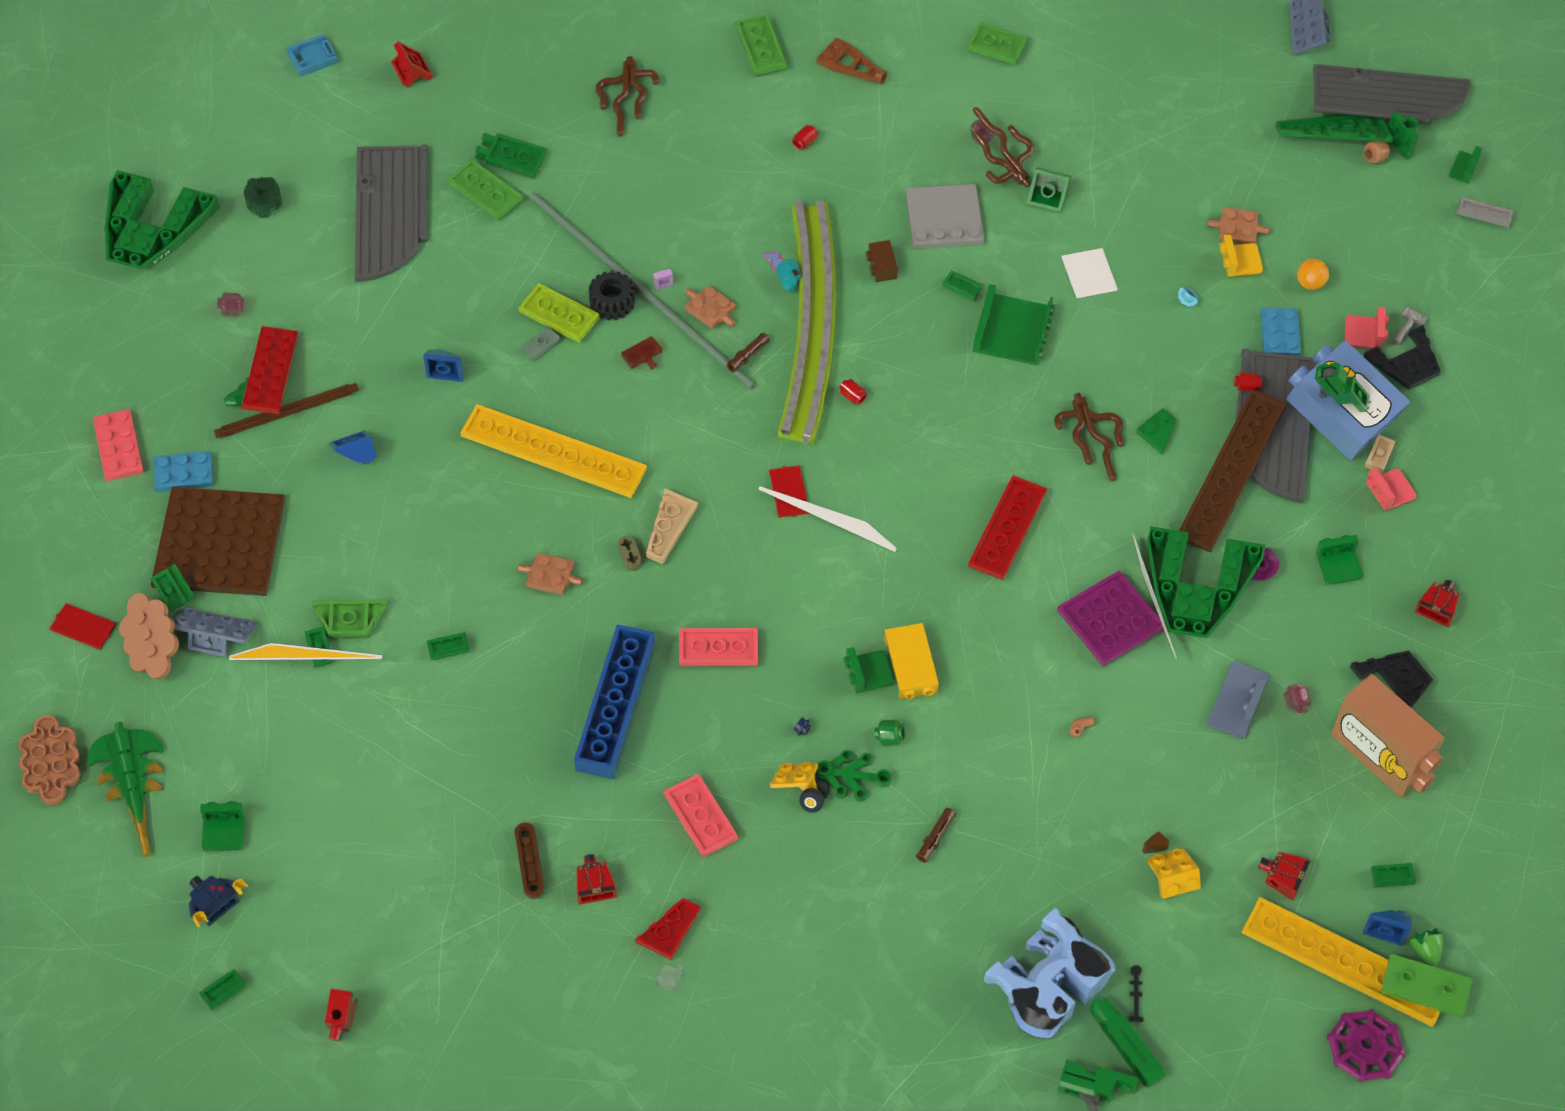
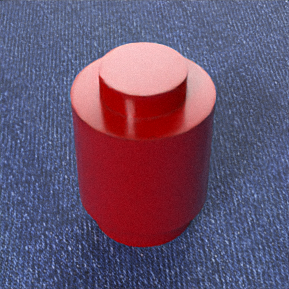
[792,125,818,150]
[1233,372,1262,391]
[839,379,867,405]

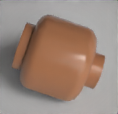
[1363,141,1390,164]

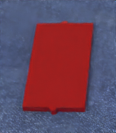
[769,465,809,518]
[49,603,116,650]

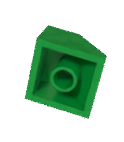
[1027,167,1072,212]

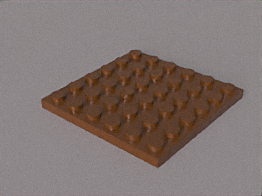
[151,487,285,596]

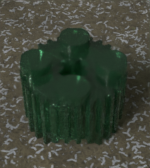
[244,177,282,218]

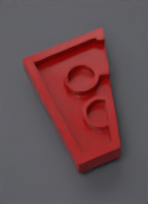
[635,898,701,960]

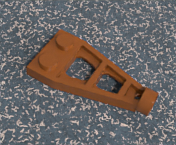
[817,37,887,84]

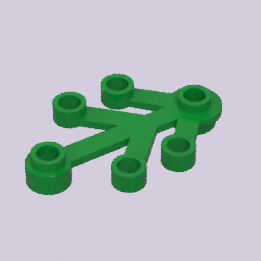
[815,750,892,802]

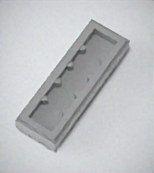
[1457,197,1514,228]

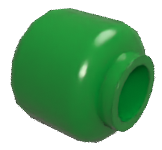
[875,720,905,746]

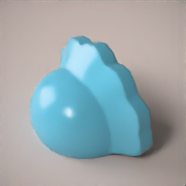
[1178,287,1198,307]

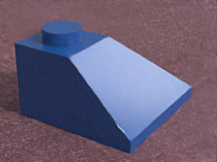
[423,349,464,382]
[329,430,377,464]
[1362,910,1412,946]

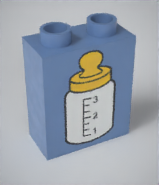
[1286,340,1410,461]

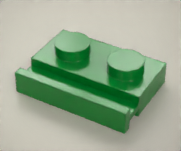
[150,564,195,612]

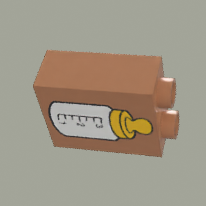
[1331,674,1445,798]

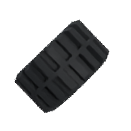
[589,271,635,320]

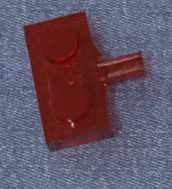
[621,336,662,370]

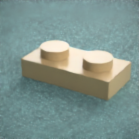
[1365,435,1396,473]

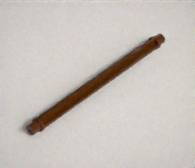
[214,383,359,438]

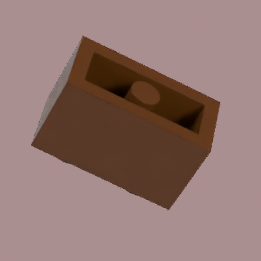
[866,240,898,282]

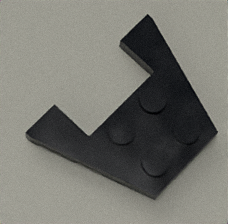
[1363,325,1441,390]
[1350,650,1433,708]

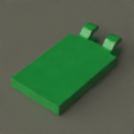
[475,133,547,179]

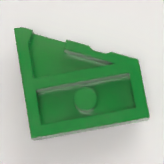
[1136,408,1176,455]

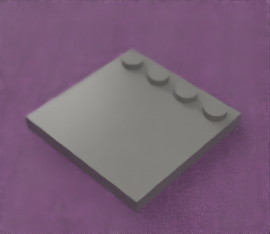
[905,184,984,249]

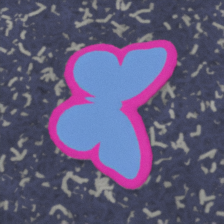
[763,251,784,270]

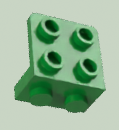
[1316,535,1363,584]
[843,647,893,693]
[200,801,245,851]

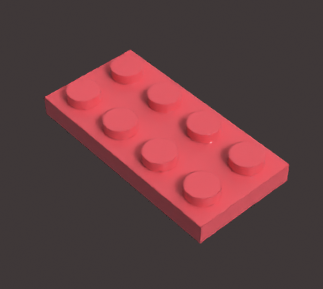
[93,409,144,482]
[679,628,758,666]
[663,773,738,858]

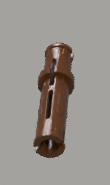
[726,333,770,372]
[916,808,956,863]

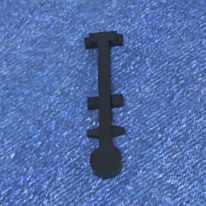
[1129,965,1144,1022]

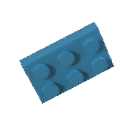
[1260,308,1301,356]
[154,451,213,492]

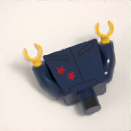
[189,876,248,927]

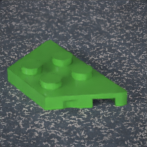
[312,599,388,638]

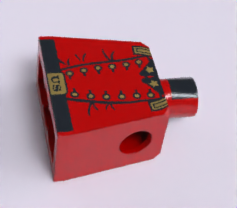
[1415,580,1459,628]
[1258,852,1311,901]
[577,854,617,905]
[325,989,357,1042]

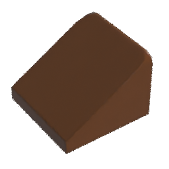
[1142,832,1169,854]

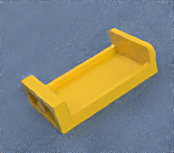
[884,623,939,700]

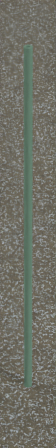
[530,192,755,389]

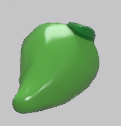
[1409,928,1444,967]

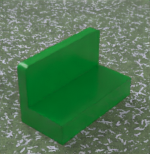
[1449,146,1482,184]

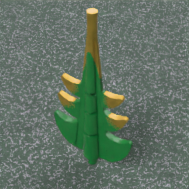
[87,722,163,857]

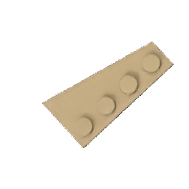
[646,488,698,564]

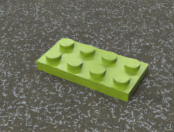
[518,283,600,343]

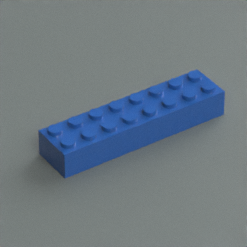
[574,624,655,780]

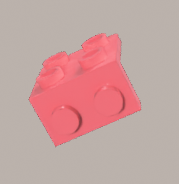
[1344,307,1388,349]
[1366,468,1417,511]

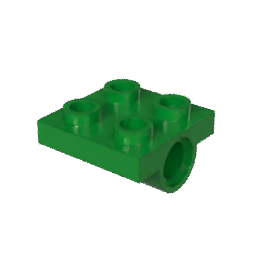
[1388,112,1419,160]

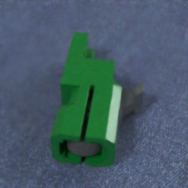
[1314,362,1370,412]
[1058,1059,1139,1111]

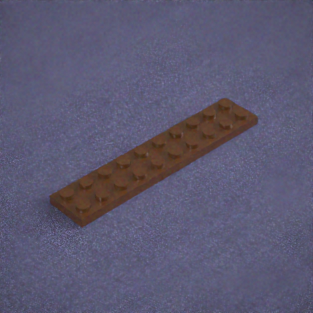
[1179,390,1287,553]

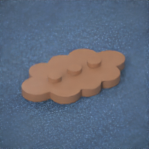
[119,593,179,680]
[19,715,81,806]

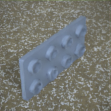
[1289,0,1332,55]
[174,608,258,657]
[1207,661,1270,739]

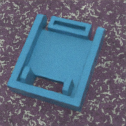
[286,34,338,77]

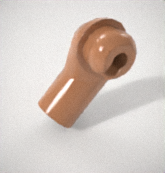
[1069,716,1094,737]

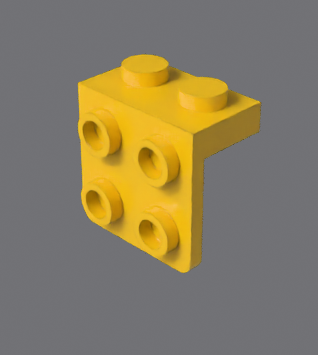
[1220,235,1263,277]
[1147,848,1201,899]

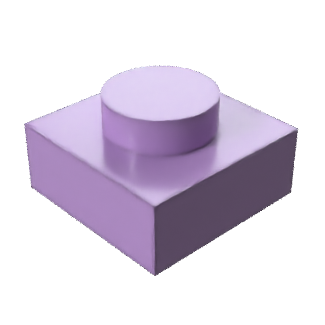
[653,269,673,290]

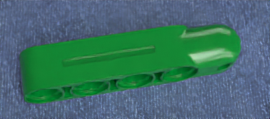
[1090,996,1165,1088]

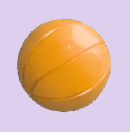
[1297,258,1329,290]

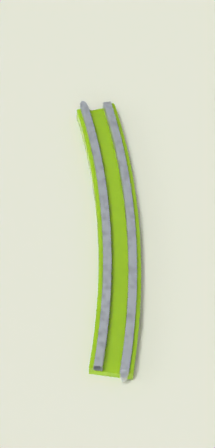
[778,197,836,445]

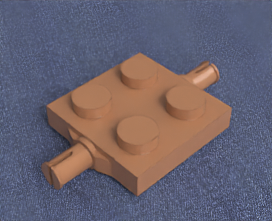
[1208,207,1269,244]
[685,285,736,329]
[518,553,583,595]

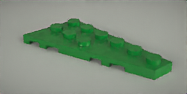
[1275,114,1393,142]

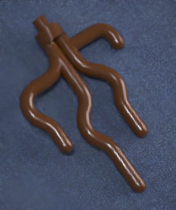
[595,56,659,137]
[973,107,1034,188]
[1054,393,1124,481]

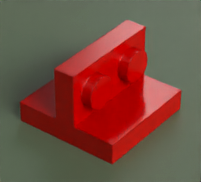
[391,41,433,88]

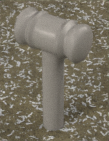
[1394,306,1427,345]

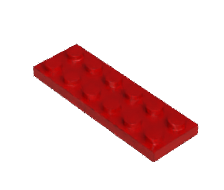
[242,326,298,415]
[968,475,1047,580]

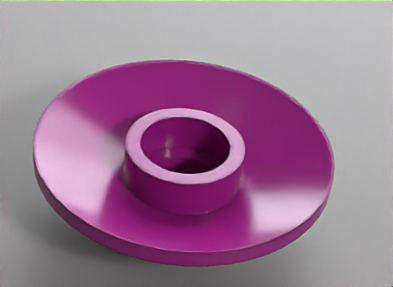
[1251,548,1279,581]

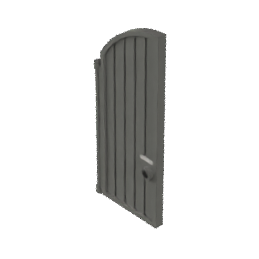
[1313,64,1470,123]
[355,144,428,282]
[1236,349,1315,503]

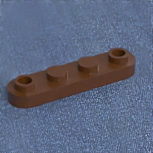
[515,822,544,899]

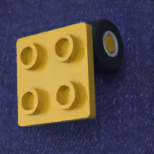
[770,762,829,813]

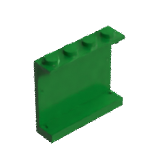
[973,284,1055,365]

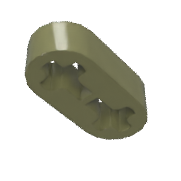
[618,536,641,571]

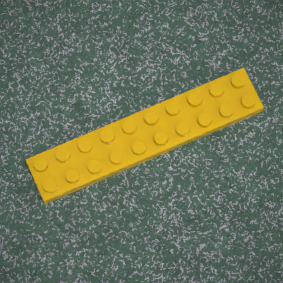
[460,404,647,498]
[1242,897,1440,1027]

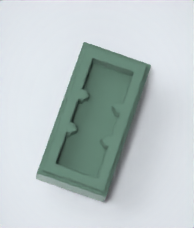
[521,326,561,361]

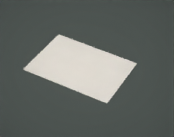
[1061,248,1118,298]

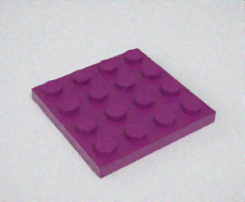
[1057,571,1166,667]

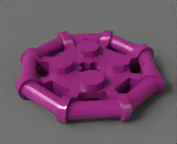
[1326,1009,1406,1083]

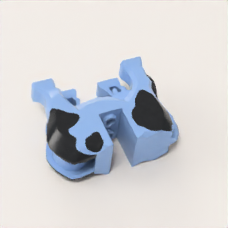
[984,908,1115,1039]

